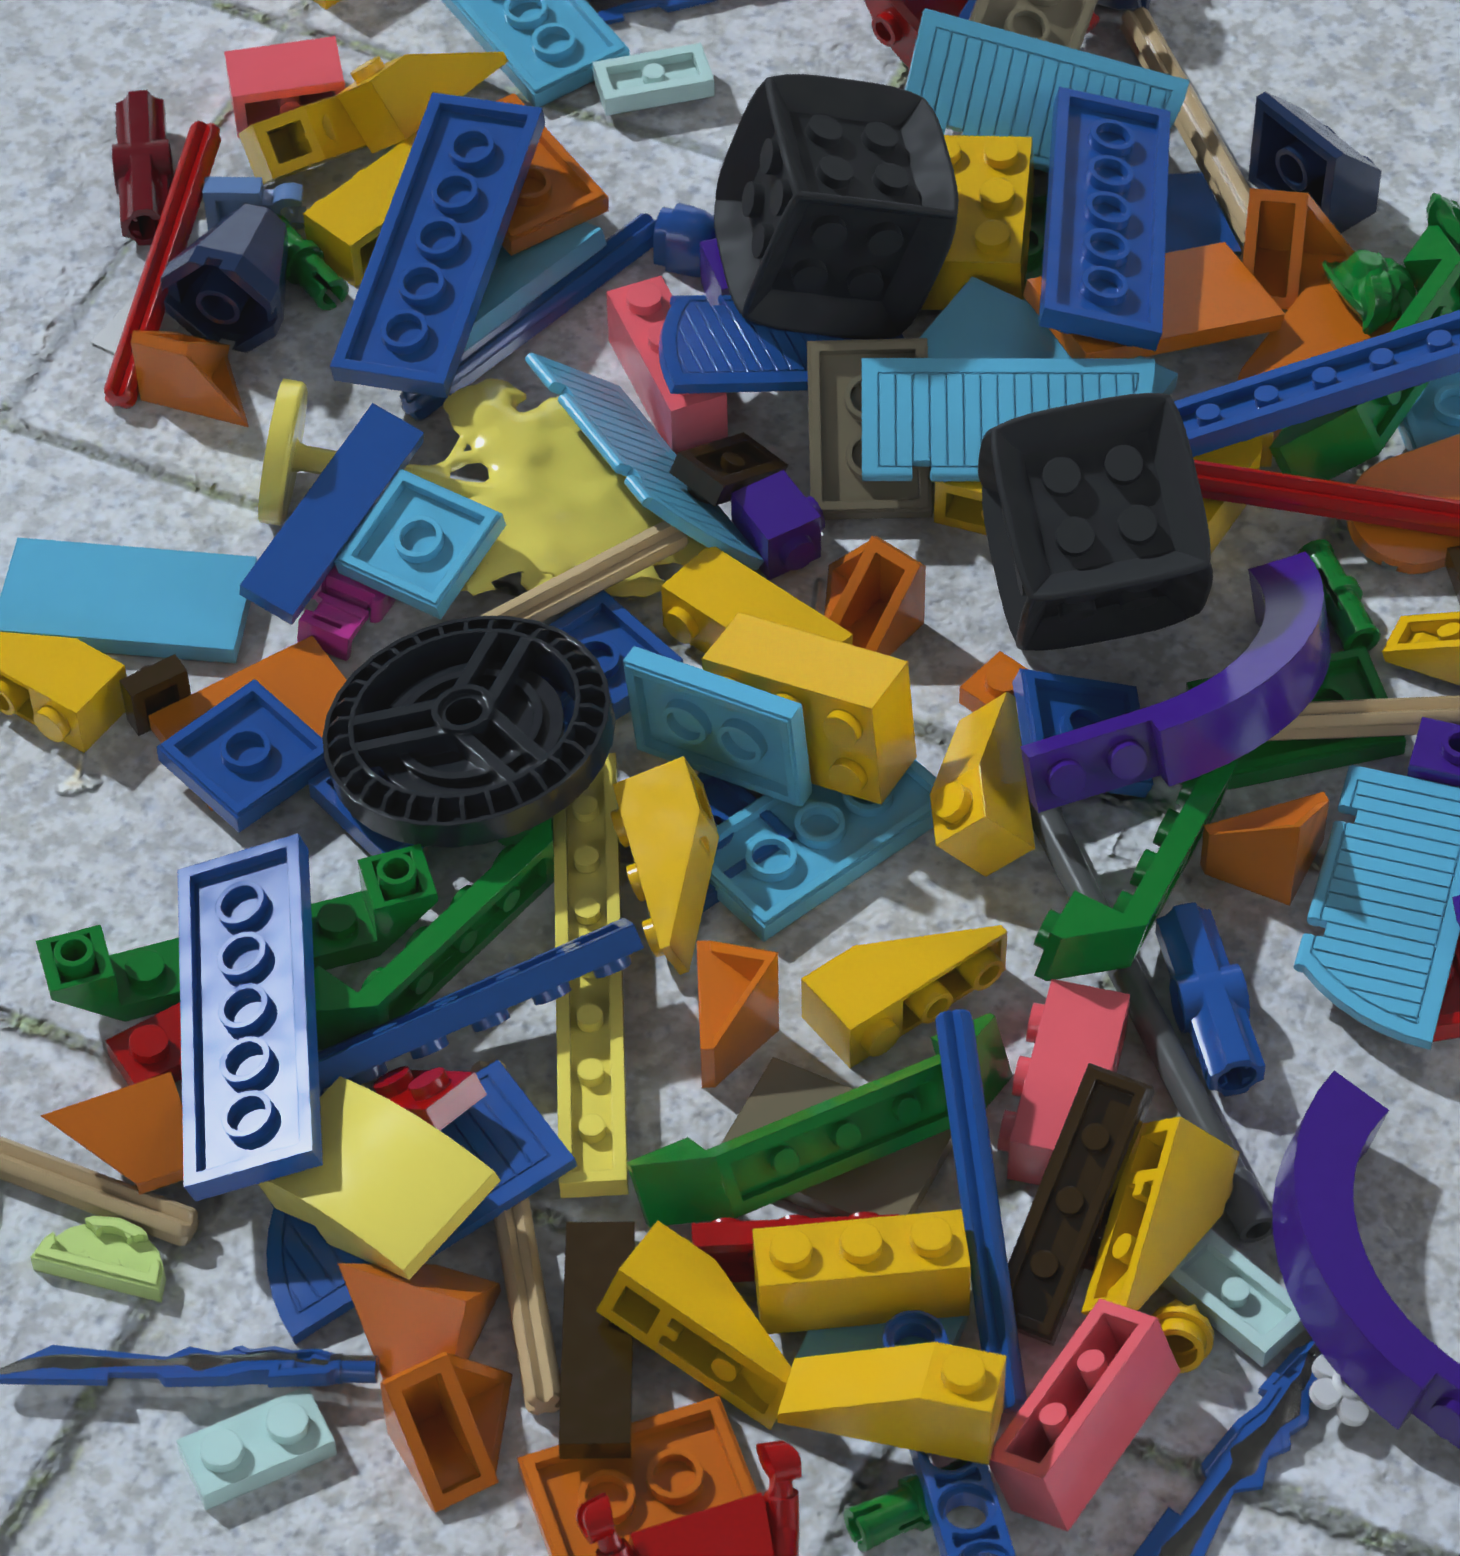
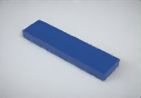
[239,403,424,625]

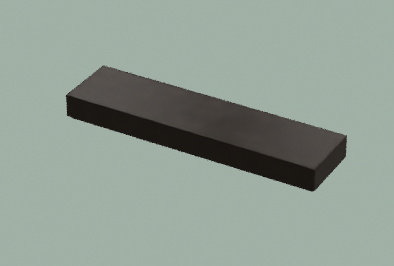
[1008,1063,1155,1346]
[559,1222,635,1459]

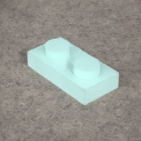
[593,43,715,116]
[1161,1229,1306,1367]
[176,1387,337,1510]

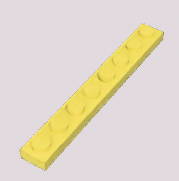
[553,753,629,1198]

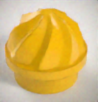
[1151,1299,1214,1373]

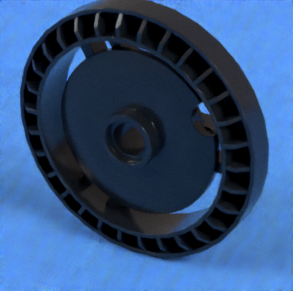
[322,616,616,848]

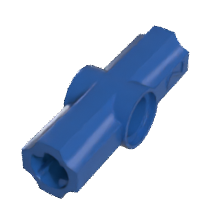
[1155,902,1266,1097]

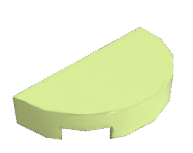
[30,1216,166,1303]

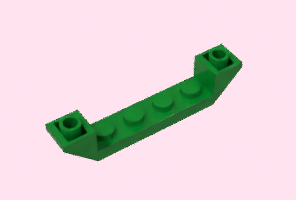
[1269,225,1460,480]
[1034,759,1238,981]
[314,818,554,1050]
[36,844,438,1022]
[626,1013,1013,1227]

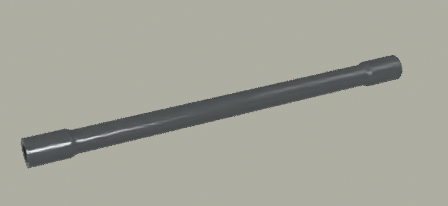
[1026,781,1273,1243]

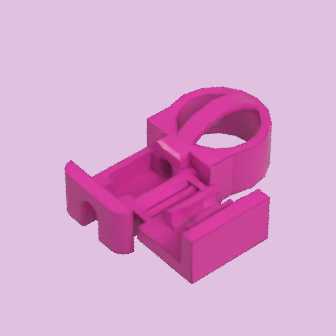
[297,565,396,661]

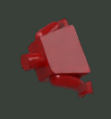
[576,1440,802,1556]

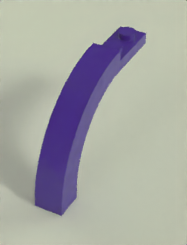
[1020,552,1332,813]
[1272,1070,1460,1450]

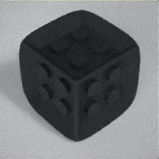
[714,74,959,339]
[978,393,1213,651]

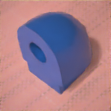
[653,202,716,278]

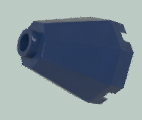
[160,203,288,353]

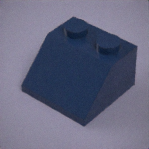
[1248,92,1382,234]

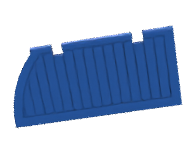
[658,295,905,394]
[266,1059,577,1344]

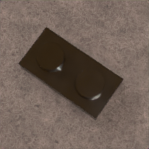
[669,432,789,506]

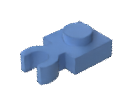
[203,177,306,231]

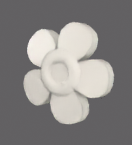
[1309,1354,1375,1426]

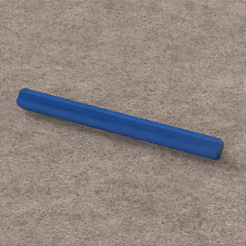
[400,213,656,421]
[935,1009,1027,1413]

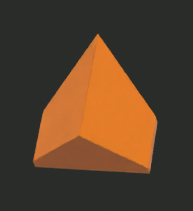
[1242,188,1355,310]
[131,331,249,427]
[824,536,926,656]
[1200,791,1329,906]
[697,940,779,1088]
[40,1072,184,1195]
[338,1263,501,1380]
[380,1352,513,1513]

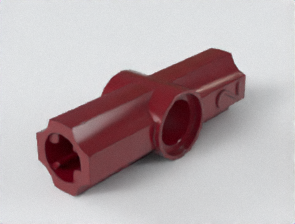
[112,90,174,246]

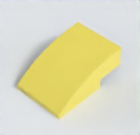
[258,1076,501,1280]

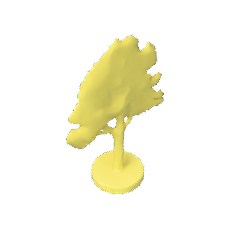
[258,378,706,597]

